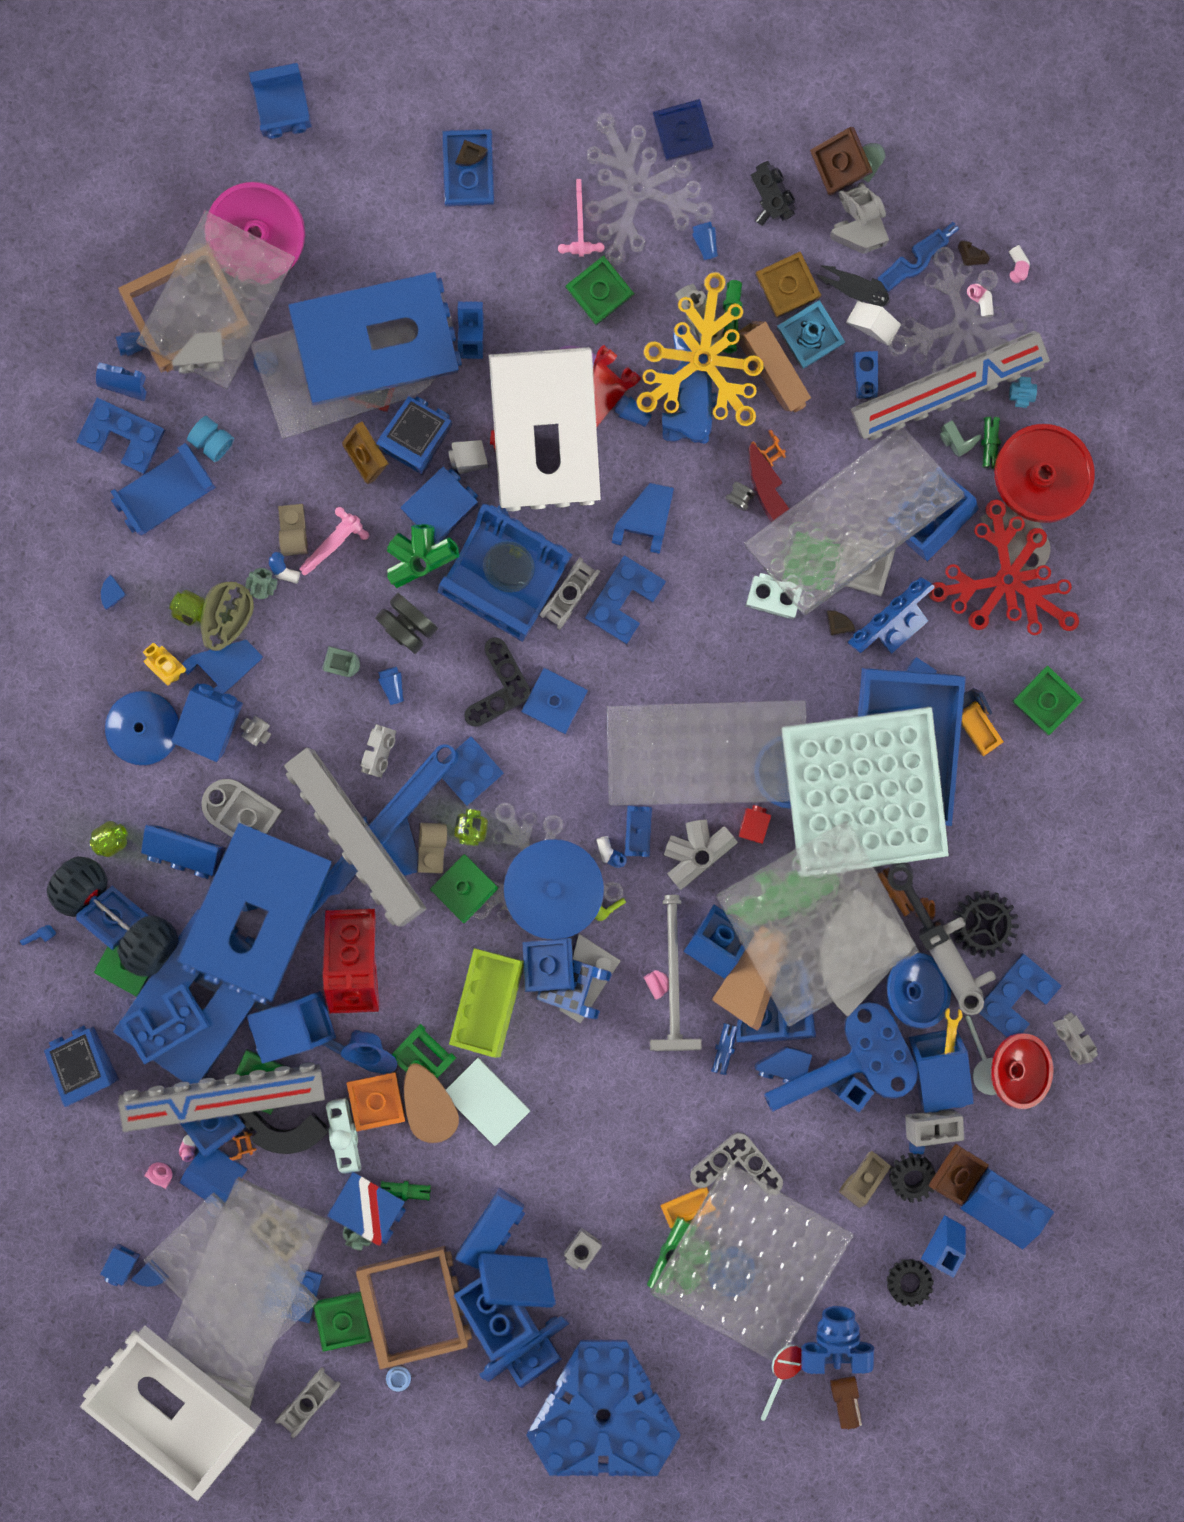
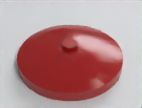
[994,424,1095,523]

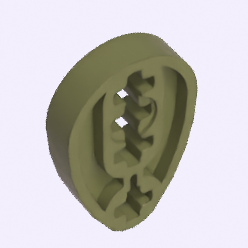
[201,582,254,651]

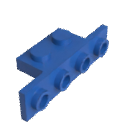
[848,577,935,654]
[479,1316,569,1388]

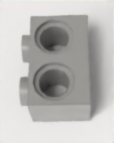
[905,1108,964,1147]

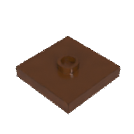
[810,127,873,195]
[928,1144,989,1206]

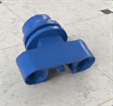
[801,1306,874,1374]

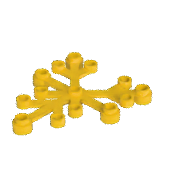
[637,273,763,426]

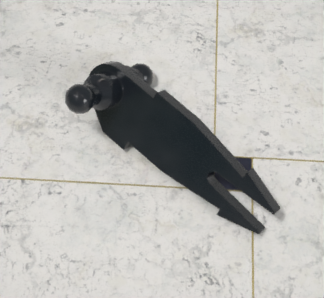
[816,265,890,307]

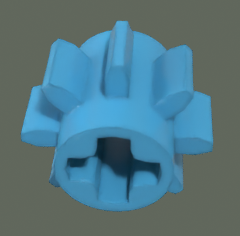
[1009,376,1037,408]

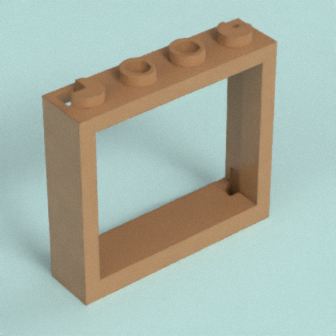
[118,245,250,373]
[356,1246,472,1370]

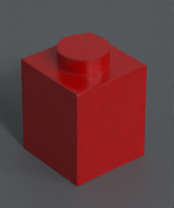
[738,805,771,844]

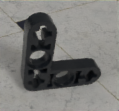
[464,637,530,727]

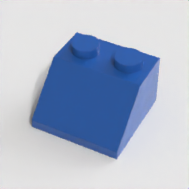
[683,905,755,979]

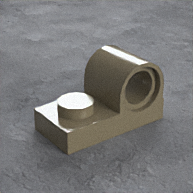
[278,504,309,556]
[417,823,447,873]
[839,1151,891,1208]

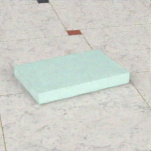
[446,1058,530,1146]

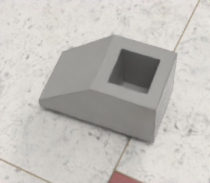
[830,217,889,254]
[172,331,224,374]
[448,440,488,474]

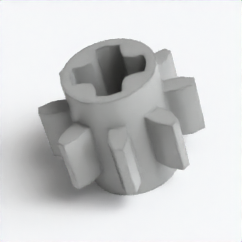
[240,715,272,746]

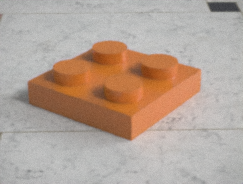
[346,1072,406,1132]

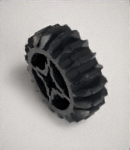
[951,890,1019,958]

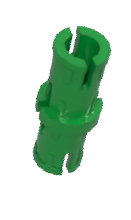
[981,417,1001,468]
[380,1181,431,1201]

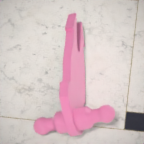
[558,179,605,257]
[299,507,369,576]

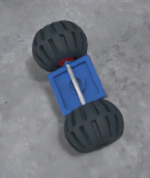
[47,856,179,977]

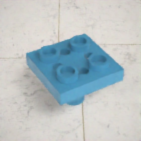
[777,300,845,370]

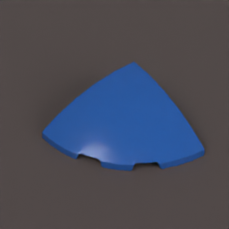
[736,960,816,1043]

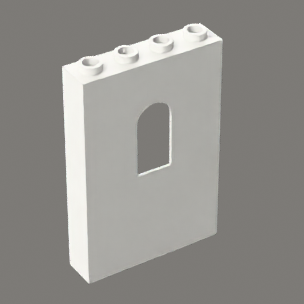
[489,347,601,511]
[80,1326,262,1501]

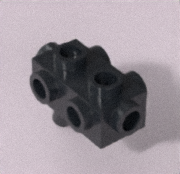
[750,161,796,226]

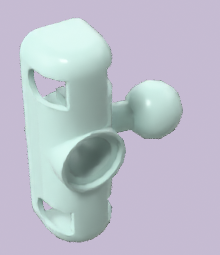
[326,1097,361,1174]

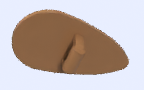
[404,1063,459,1143]

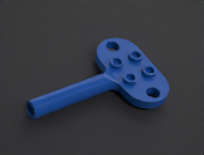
[764,1002,918,1112]

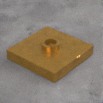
[755,251,821,318]
[342,421,388,485]

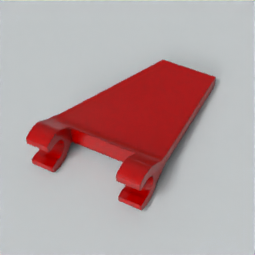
[593,345,641,428]

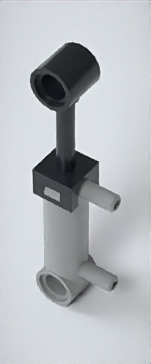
[888,862,996,1015]

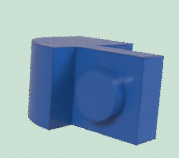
[458,301,484,359]
[826,1059,874,1112]

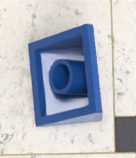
[179,1149,248,1210]

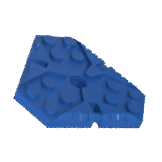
[527,1340,680,1476]

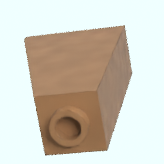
[738,321,811,413]
[712,925,788,1030]

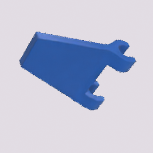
[611,483,674,554]
[182,639,263,694]
[362,816,418,876]

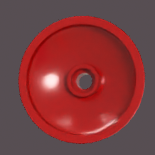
[991,1033,1053,1109]

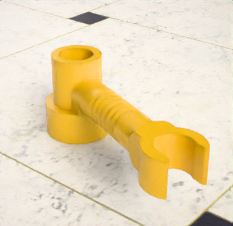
[940,1008,962,1055]

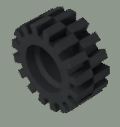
[889,1153,936,1203]
[887,1258,934,1307]

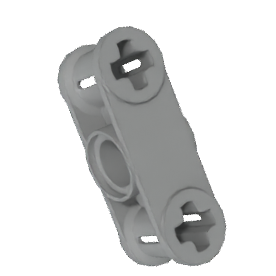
[839,182,886,226]
[540,557,601,630]
[275,1367,341,1438]

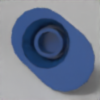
[341,1030,397,1074]

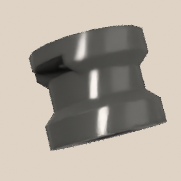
[725,482,756,511]

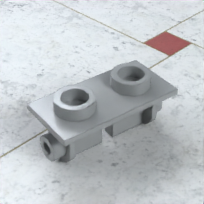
[360,724,396,778]
[1053,1012,1098,1065]

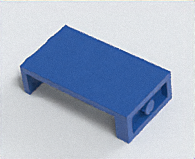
[110,443,216,536]

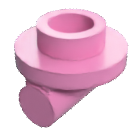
[644,970,669,999]
[145,1162,173,1189]

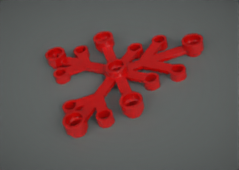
[928,500,1079,635]

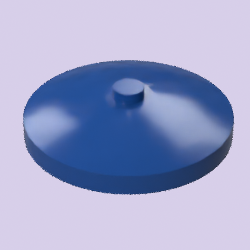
[504,839,604,939]

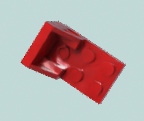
[323,909,379,1014]

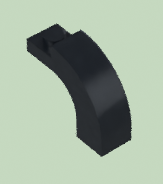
[240,1111,329,1154]

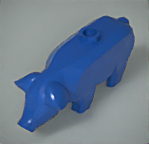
[662,327,717,444]

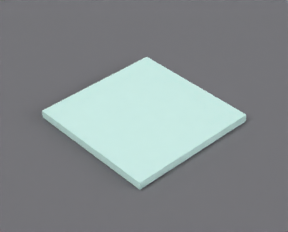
[781,707,949,877]

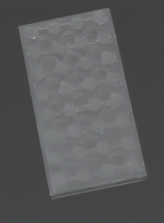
[744,427,964,616]
[607,701,807,805]
[165,1177,329,1399]

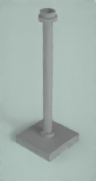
[650,895,701,1051]

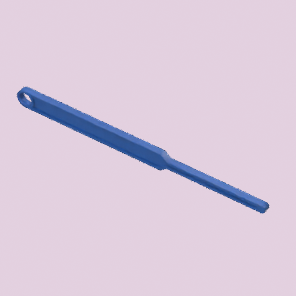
[307,744,457,922]

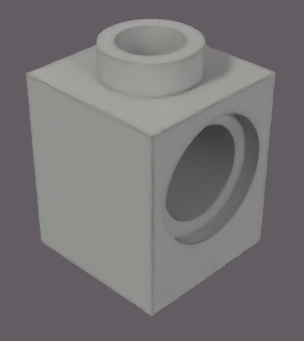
[564,1228,602,1270]

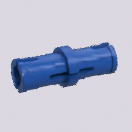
[711,1023,738,1075]

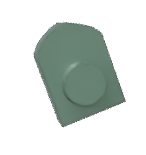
[862,143,886,183]
[940,420,981,457]
[322,646,360,677]

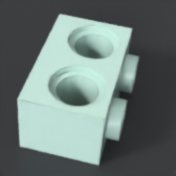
[745,573,803,620]

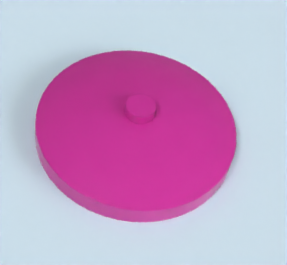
[205,182,305,284]

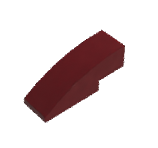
[748,443,789,523]

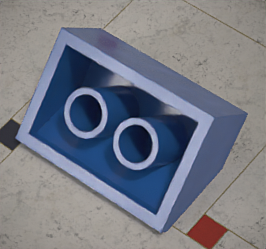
[887,468,979,561]
[141,825,225,879]
[960,1167,1054,1250]
[456,1188,525,1270]
[453,1277,540,1361]

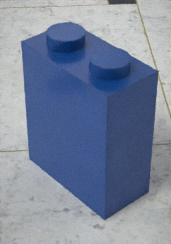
[400,466,479,544]
[171,683,243,762]

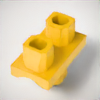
[143,643,186,686]

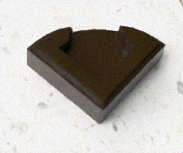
[455,140,488,166]
[958,241,990,266]
[826,611,856,636]

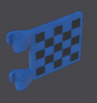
[536,959,612,1019]

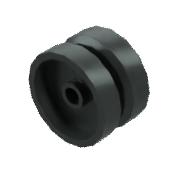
[375,592,438,654]

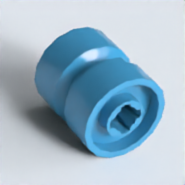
[187,415,234,462]

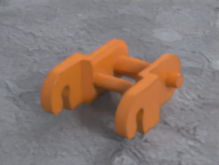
[751,429,786,467]
[229,1131,257,1161]

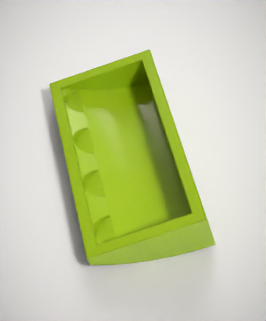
[449,948,524,1058]

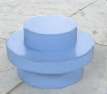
[386,1366,411,1392]

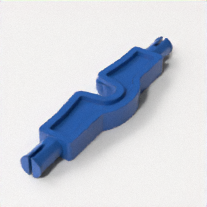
[877,222,959,292]

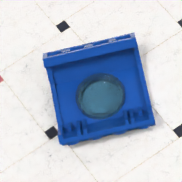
[438,504,573,642]

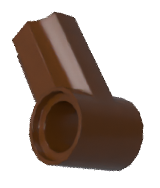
[830,1376,862,1430]

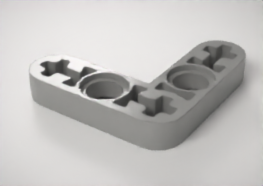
[690,1132,783,1194]

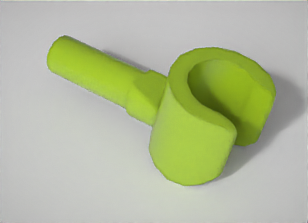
[595,898,626,921]

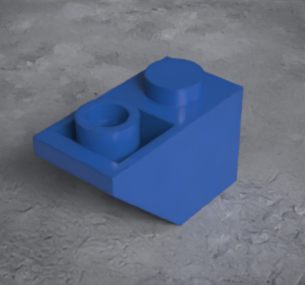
[754,1046,812,1083]
[921,1215,966,1278]

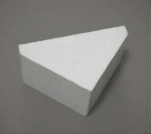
[846,301,901,346]

